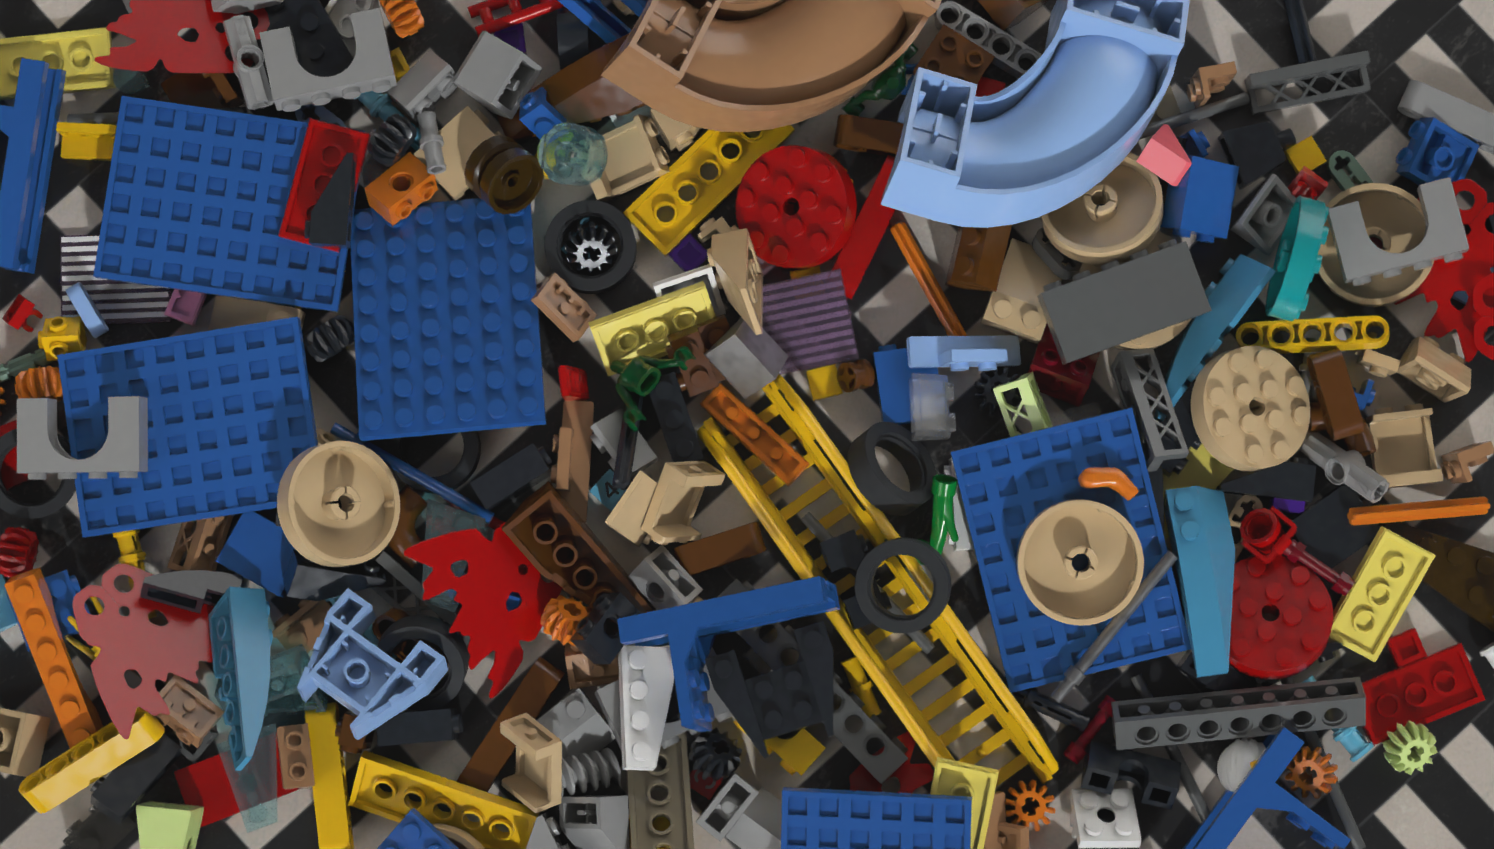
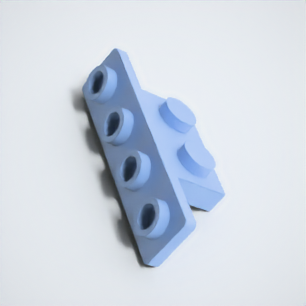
[906,335,1021,371]

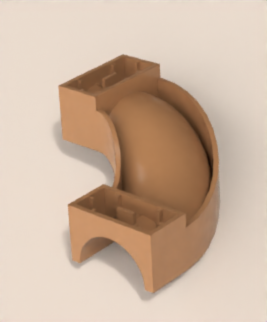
[601,0,942,132]

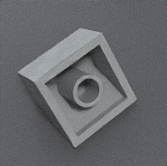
[536,688,615,760]

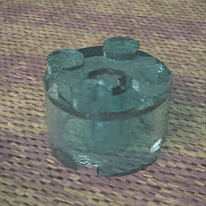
[537,123,608,186]

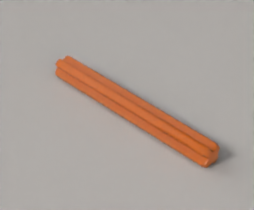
[890,221,968,336]
[1347,496,1490,526]

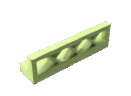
[993,371,1053,437]

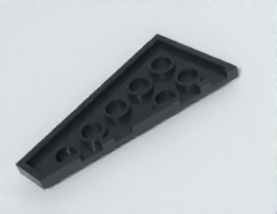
[264,0,354,77]

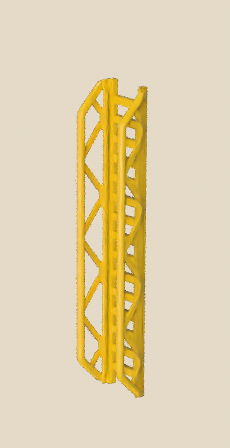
[697,374,1059,787]

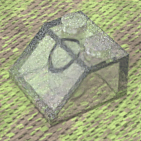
[909,373,956,441]

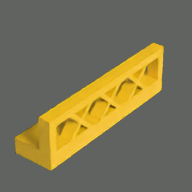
[56,122,117,161]

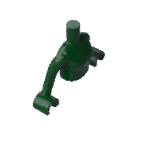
[841,43,919,116]
[610,346,696,431]

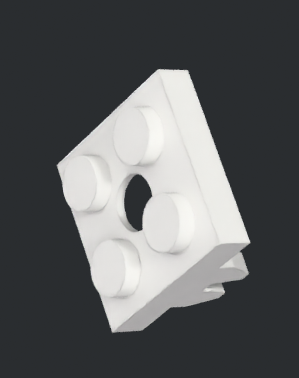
[1070,789,1142,848]

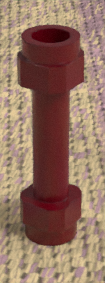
[1283,539,1355,596]
[1063,695,1115,765]

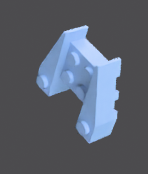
[297,588,448,740]

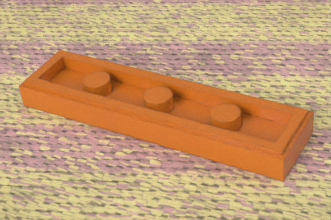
[700,382,810,487]

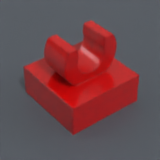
[1287,166,1329,200]
[2,294,43,332]

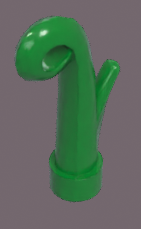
[916,474,959,566]

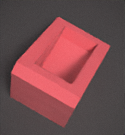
[1136,124,1192,186]

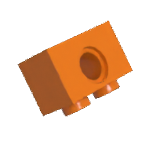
[364,152,438,226]

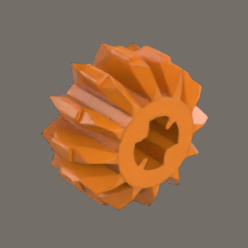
[379,0,425,38]
[14,366,63,401]
[540,595,591,646]
[1285,746,1338,799]
[1005,780,1055,832]

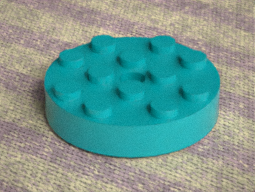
[1265,196,1329,321]

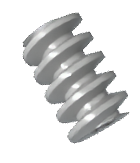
[561,748,621,798]

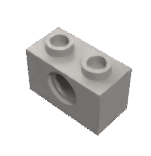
[627,545,703,610]
[696,772,759,842]

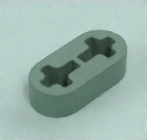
[1326,150,1373,192]

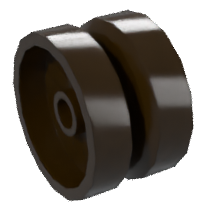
[464,135,544,215]

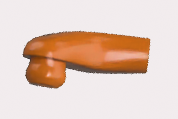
[1078,467,1139,501]

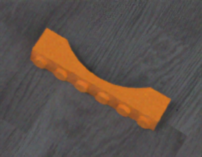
[4,567,103,748]

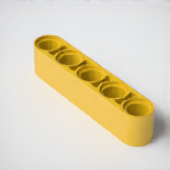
[1236,315,1390,354]
[305,702,354,849]
[18,707,165,814]

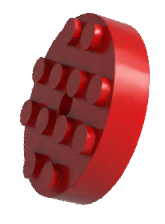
[736,145,857,269]
[1229,555,1333,679]

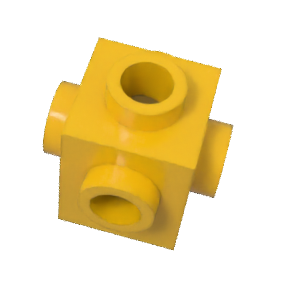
[38,316,88,361]

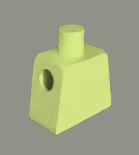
[136,801,204,849]

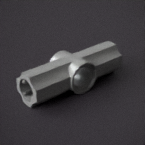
[223,15,274,110]
[1301,432,1390,504]

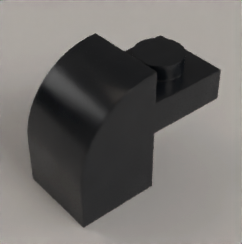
[557,7,591,70]

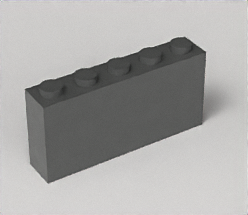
[1037,239,1212,365]

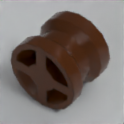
[837,359,875,393]

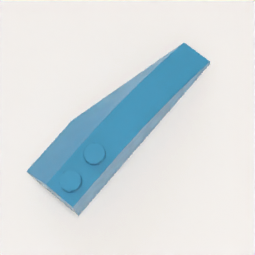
[1154,254,1276,423]
[1164,486,1235,677]
[208,586,273,771]

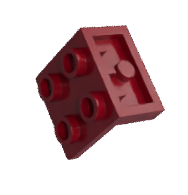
[1027,324,1100,407]

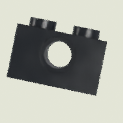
[570,592,642,664]

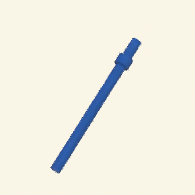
[330,423,495,524]

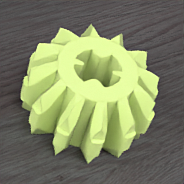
[1382,720,1438,775]

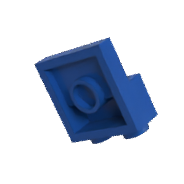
[1396,117,1480,196]
[6,570,90,652]

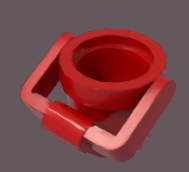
[1240,506,1297,564]

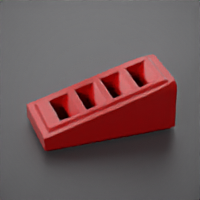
[558,365,589,401]

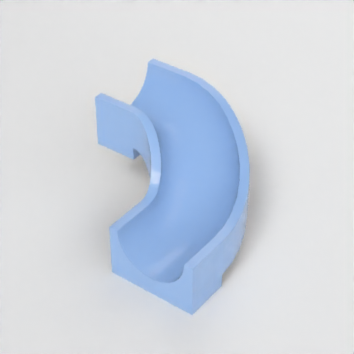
[880,0,1190,228]

